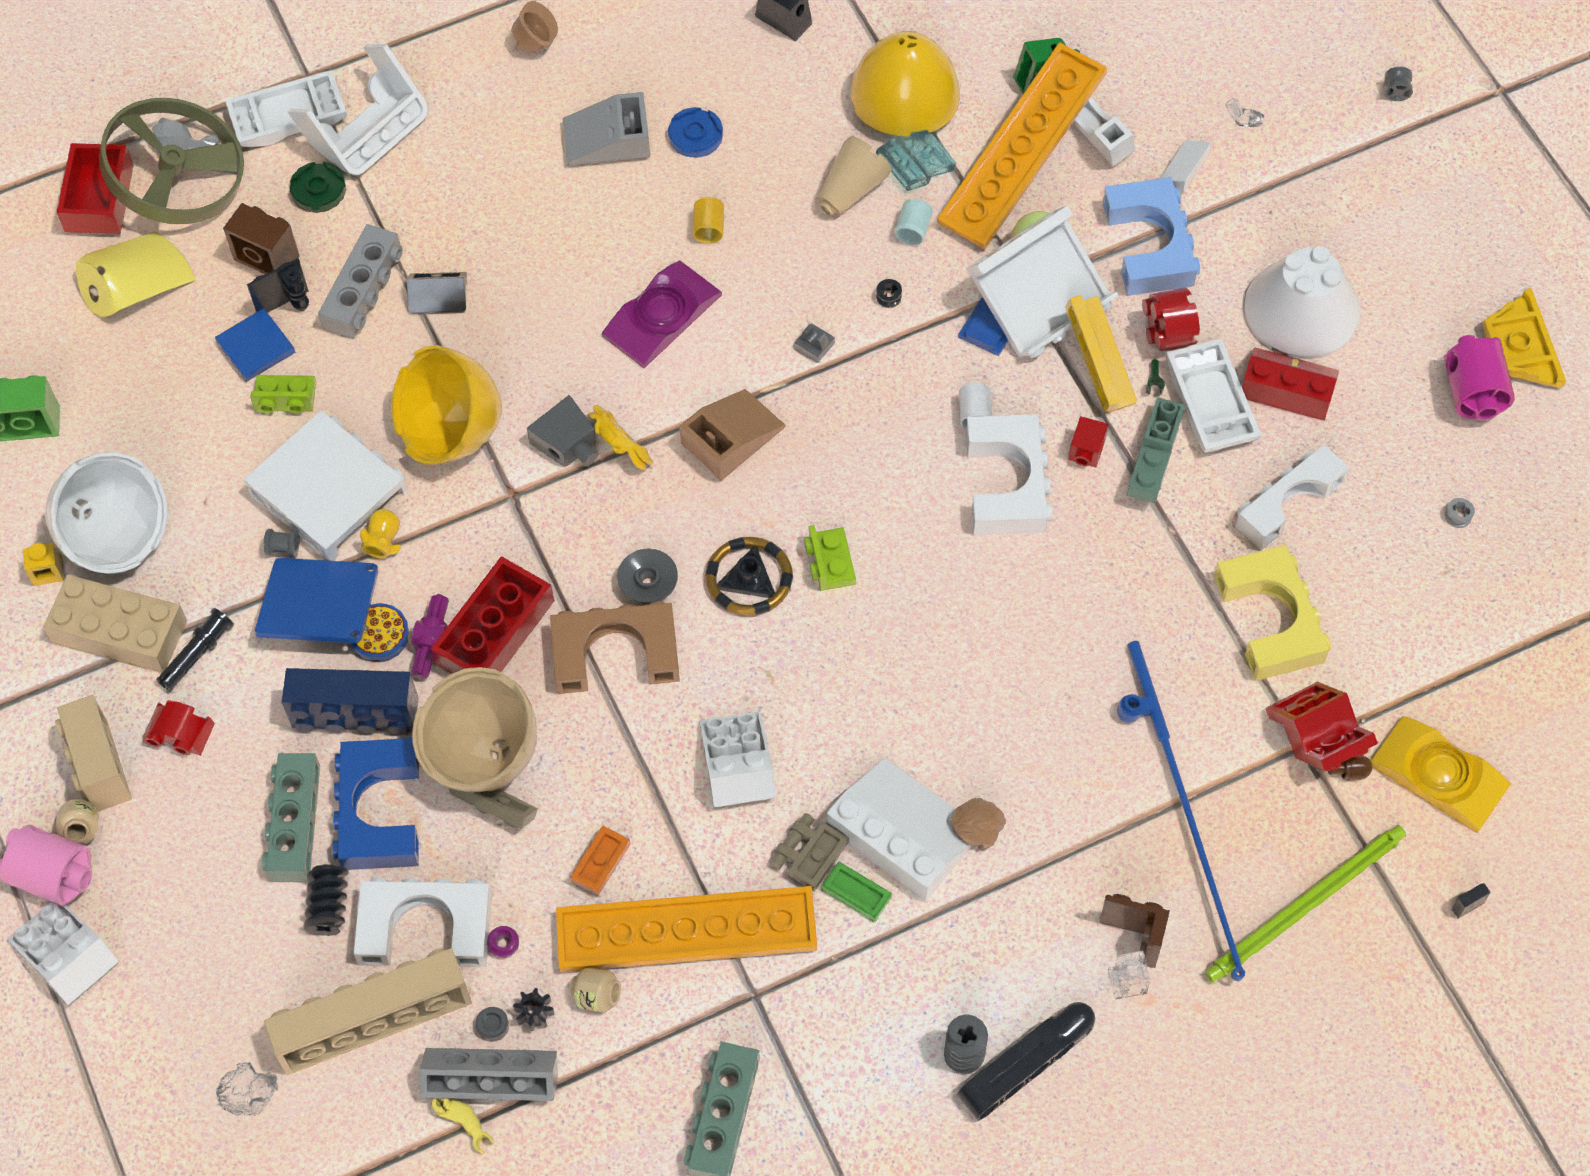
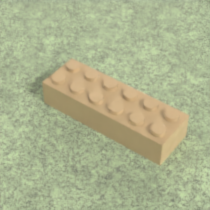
[264,948,472,1076]

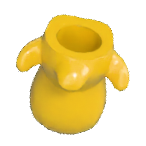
[360,509,401,559]

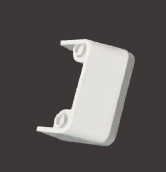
[287,44,428,175]

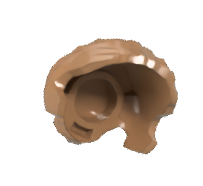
[951,798,1006,850]

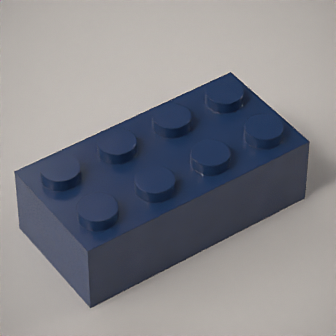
[281,668,419,734]

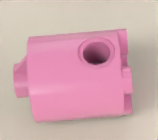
[0,824,92,906]

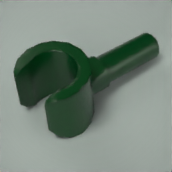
[1146,359,1165,395]

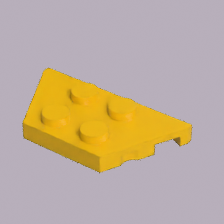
[1482,288,1566,388]

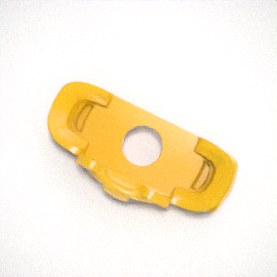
[587,405,654,471]

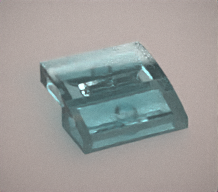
[876,130,957,191]

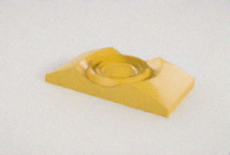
[1371,716,1511,833]

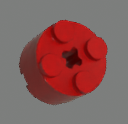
[1142,287,1200,351]

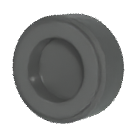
[476,1007,509,1042]

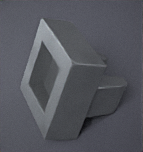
[794,323,835,363]

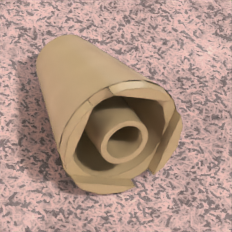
[818,136,892,216]

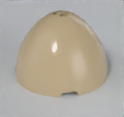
[412,667,537,793]

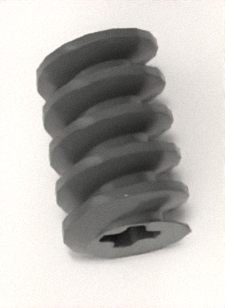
[944,1014,988,1074]

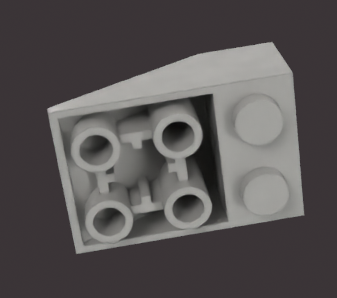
[563,92,650,166]

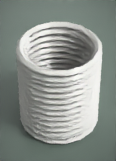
[959,383,992,428]

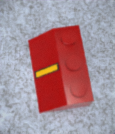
[1242,347,1339,421]

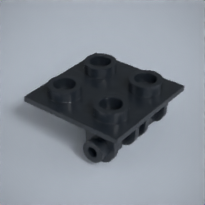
[246,258,309,313]

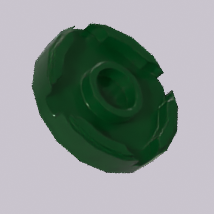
[290,162,346,213]

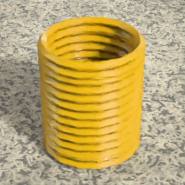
[693,197,724,243]

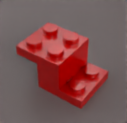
[1265,681,1378,771]

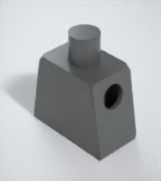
[527,395,598,466]

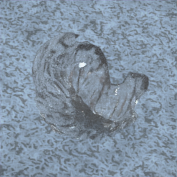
[216,1062,279,1116]

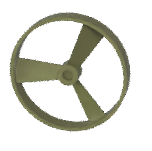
[99,98,244,224]

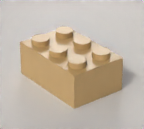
[55,695,132,812]

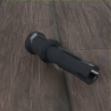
[156,608,234,692]

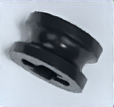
[876,279,902,308]

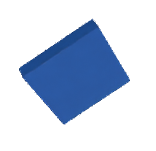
[215,308,296,382]

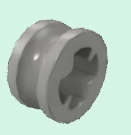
[1445,498,1475,528]

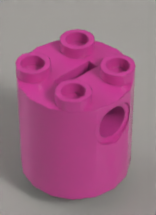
[1443,335,1515,420]

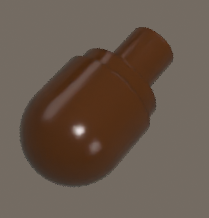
[1328,755,1372,780]

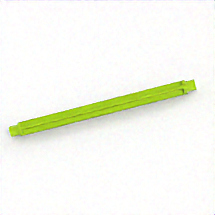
[1205,825,1406,983]

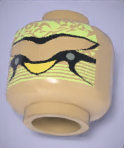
[56,799,99,845]
[570,968,621,1013]

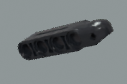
[956,1002,1095,1121]

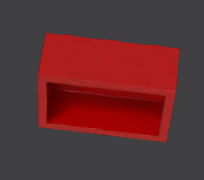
[57,143,134,234]

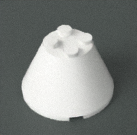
[1244,246,1360,359]

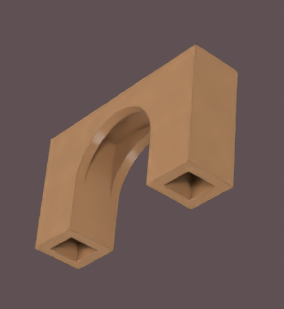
[550,601,680,694]

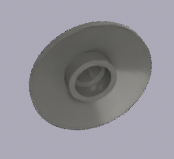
[617,548,678,604]

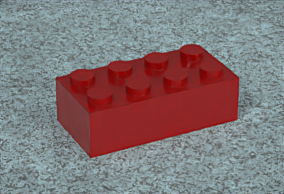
[430,556,555,674]

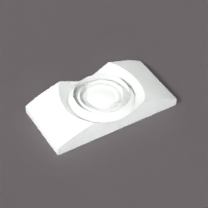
[225,70,347,147]
[1166,338,1261,453]

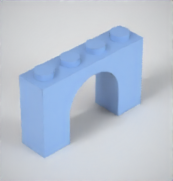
[1103,177,1200,296]

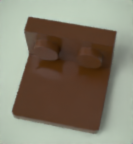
[1100,894,1170,968]

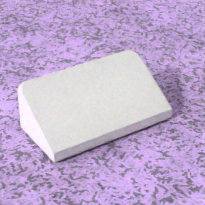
[1160,140,1212,194]

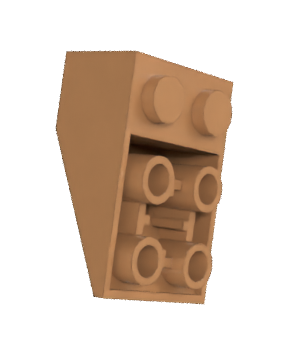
[679,389,786,480]

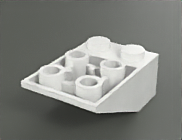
[699,711,776,807]
[7,902,119,1005]

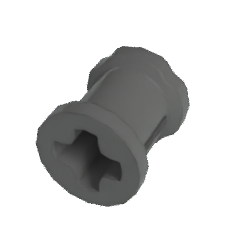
[264,528,300,557]

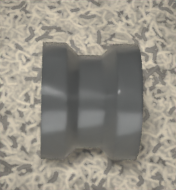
[1385,66,1413,101]

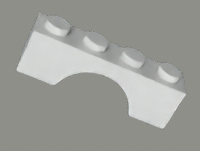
[1073,97,1135,167]
[1235,445,1350,551]

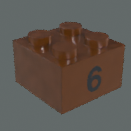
[223,203,300,274]

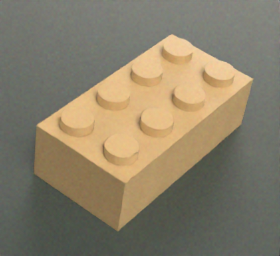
[43,574,187,673]

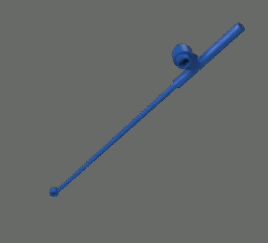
[1117,641,1245,982]

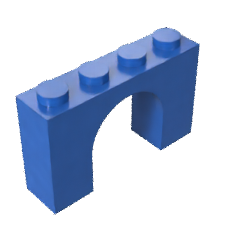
[333,738,419,870]

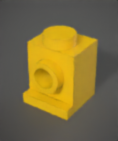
[23,543,64,586]

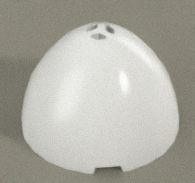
[45,452,168,574]

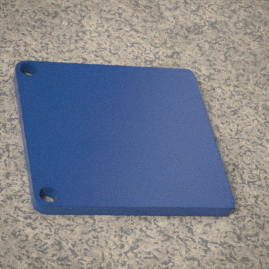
[255,558,378,643]

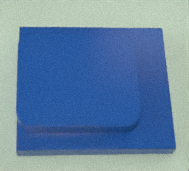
[958,296,1008,356]

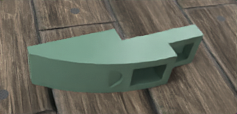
[1127,397,1185,503]

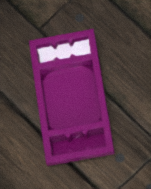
[602,260,722,368]

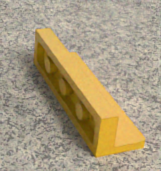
[1065,295,1137,414]

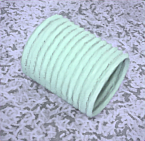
[895,199,933,245]

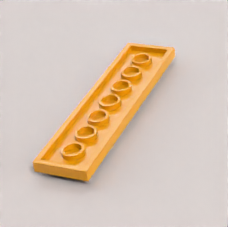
[937,42,1107,249]
[556,886,817,973]

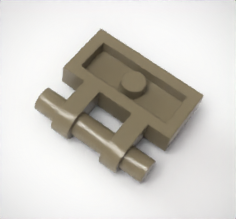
[769,813,849,892]

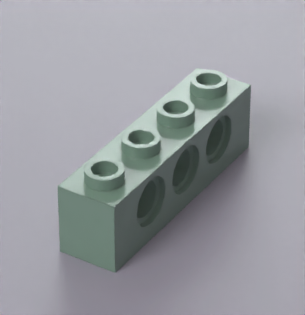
[262,753,320,882]
[684,1041,760,1176]

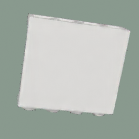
[966,206,1119,358]
[243,410,408,561]

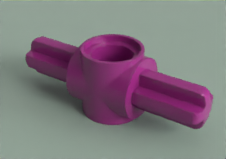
[411,594,449,679]

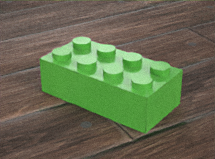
[0,375,60,442]

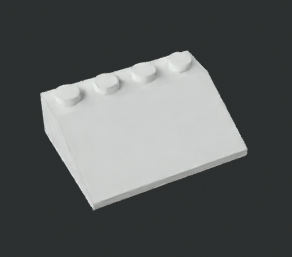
[826,758,972,901]

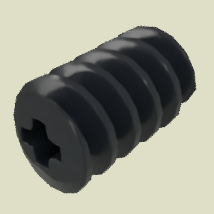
[303,864,349,936]

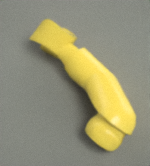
[432,1098,494,1154]

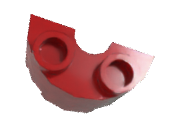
[143,700,215,756]

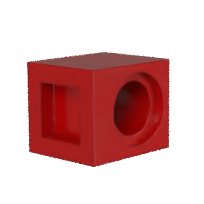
[1068,416,1109,468]

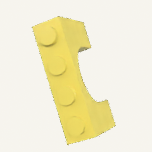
[1214,545,1331,681]

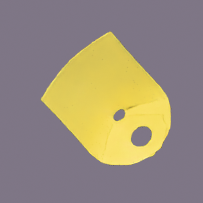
[76,231,196,317]

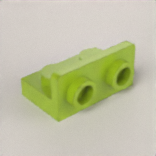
[250,375,316,414]
[804,525,856,591]

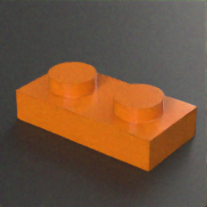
[570,826,631,896]

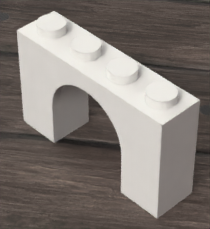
[966,414,1052,535]
[354,878,492,967]

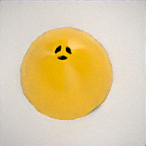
[850,31,960,137]
[391,345,502,465]

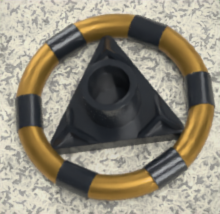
[705,537,793,616]

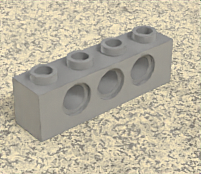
[318,224,403,339]
[420,1048,558,1101]

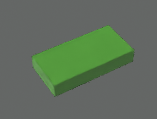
[821,861,892,922]

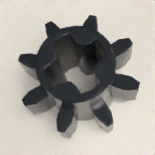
[513,988,555,1031]

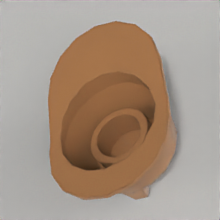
[511,1,558,52]

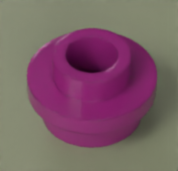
[487,926,519,958]

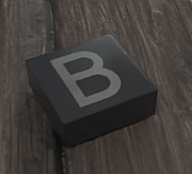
[1452,883,1491,919]

